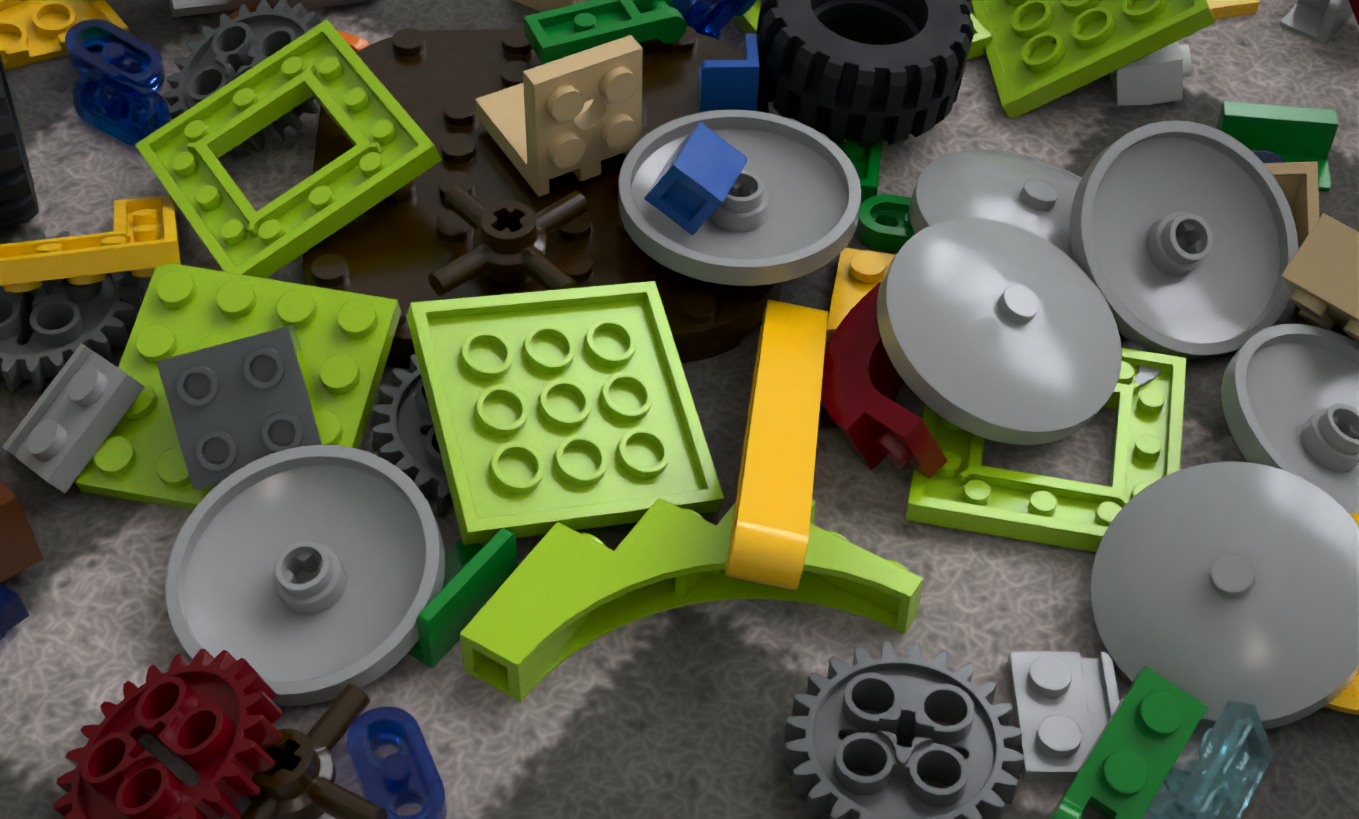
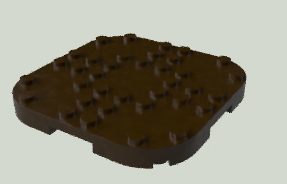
[303,26,782,368]

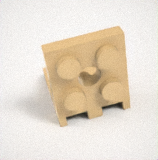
[475,35,643,197]

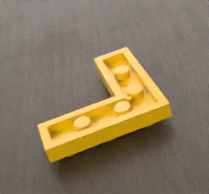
[0,194,181,293]

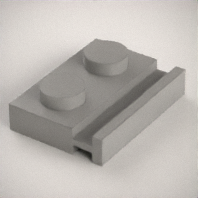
[2,343,145,493]
[1007,651,1120,783]

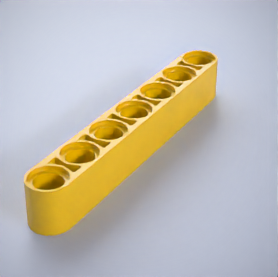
[725,299,828,590]

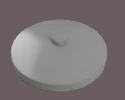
[618,110,861,286]
[1070,120,1299,360]
[909,149,1082,260]
[877,218,1122,445]
[1221,324,1359,513]
[165,445,445,706]
[1090,461,1359,732]

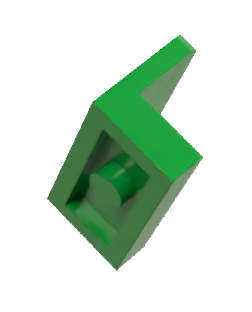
[1216,101,1339,192]
[408,528,518,669]

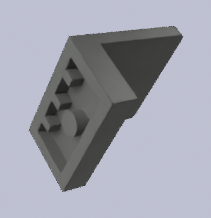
[156,325,322,489]

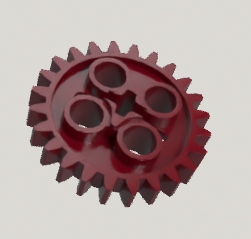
[54,649,283,819]

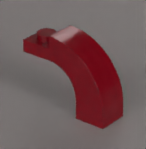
[821,282,948,479]

